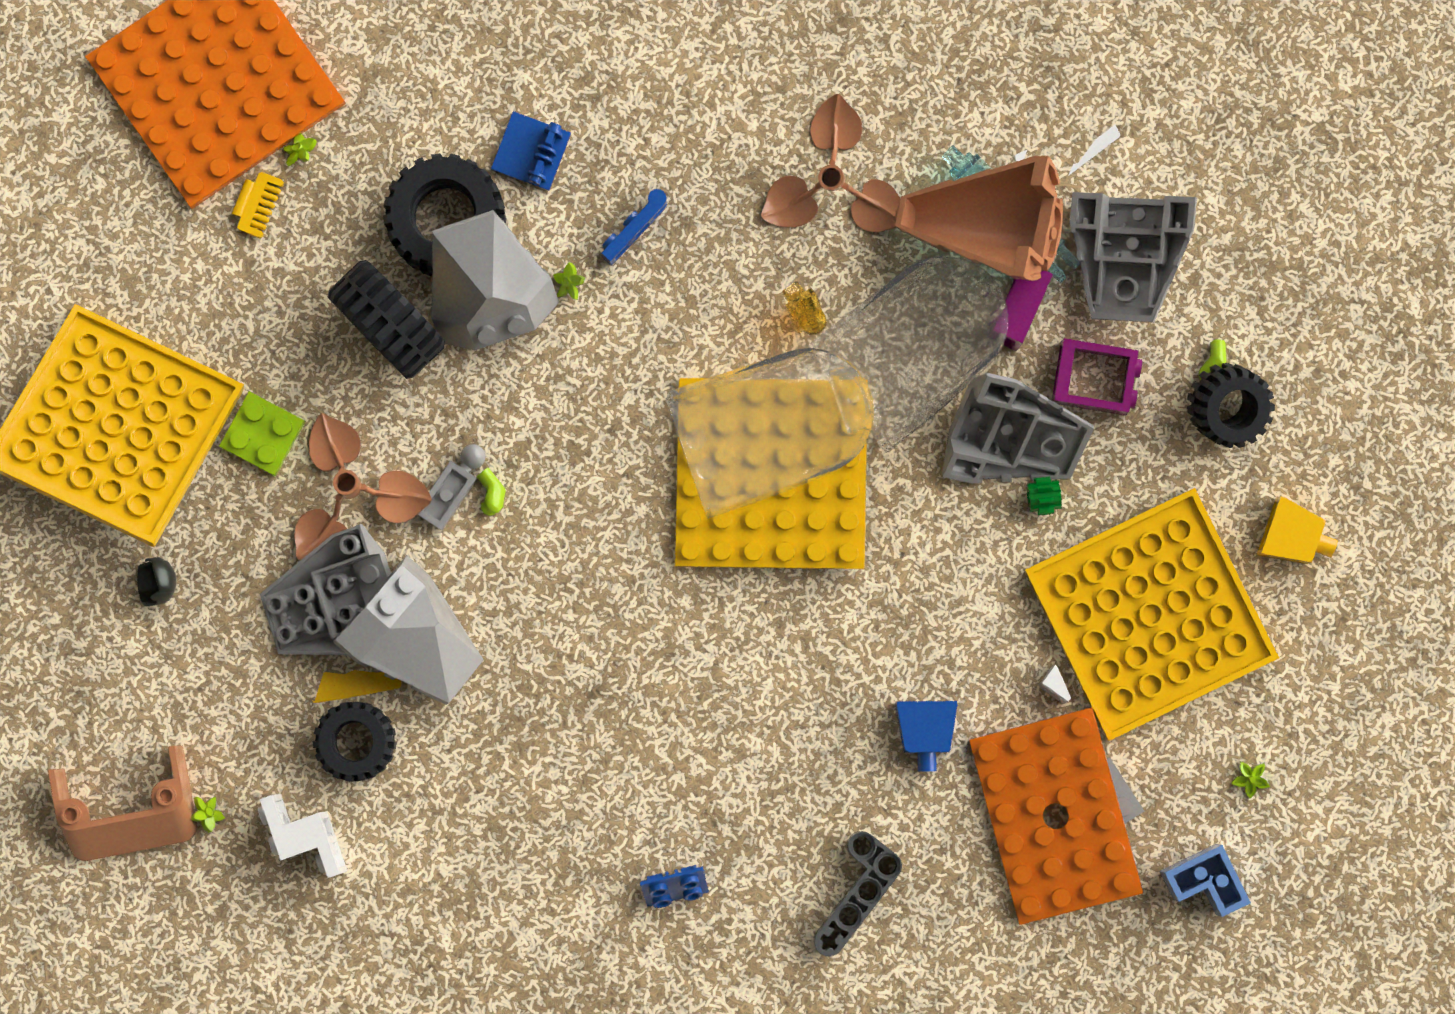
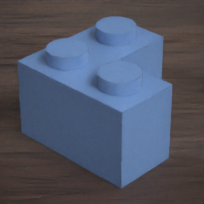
[1159,844,1251,917]

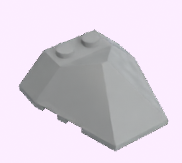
[1070,192,1197,323]
[431,210,559,350]
[942,373,1094,484]
[333,555,483,705]

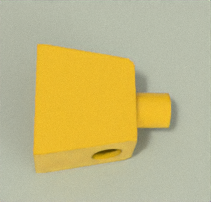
[1256,496,1338,564]

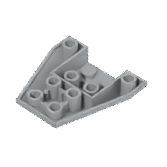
[260,524,391,655]

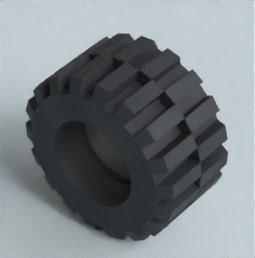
[1187,363,1275,448]
[312,701,397,782]

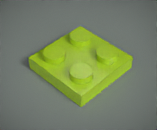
[219,391,306,476]

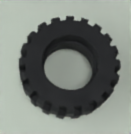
[383,153,506,276]
[327,260,445,379]

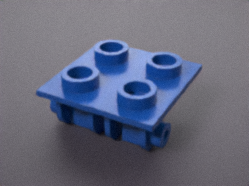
[491,111,571,191]
[640,865,709,908]

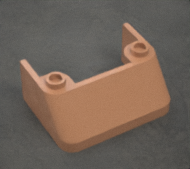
[48,745,197,861]

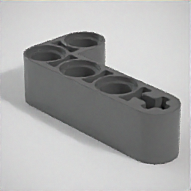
[814,831,902,957]

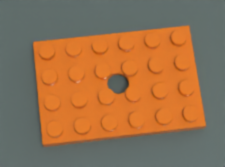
[969,707,1144,925]

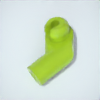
[1198,339,1227,380]
[477,468,506,516]

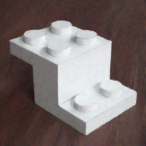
[258,794,347,878]

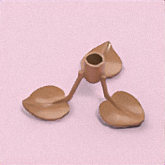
[761,94,901,232]
[294,413,432,561]

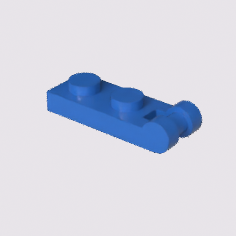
[601,189,667,266]

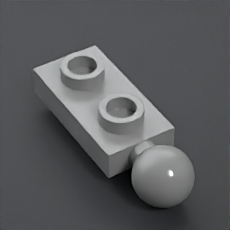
[418,444,486,531]

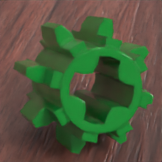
[1027,476,1062,516]

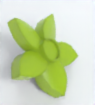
[282,133,317,166]
[553,262,585,300]
[1232,761,1270,799]
[191,796,225,833]

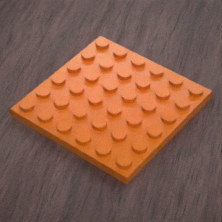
[85,0,346,209]

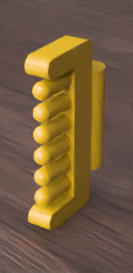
[232,172,284,238]

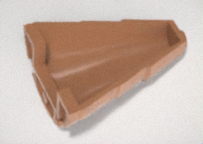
[895,155,1063,281]

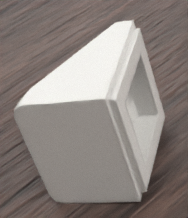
[1039,665,1071,704]

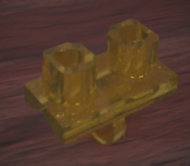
[782,281,827,335]

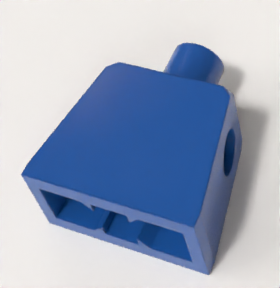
[895,701,957,772]

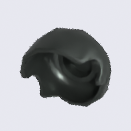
[137,557,177,606]

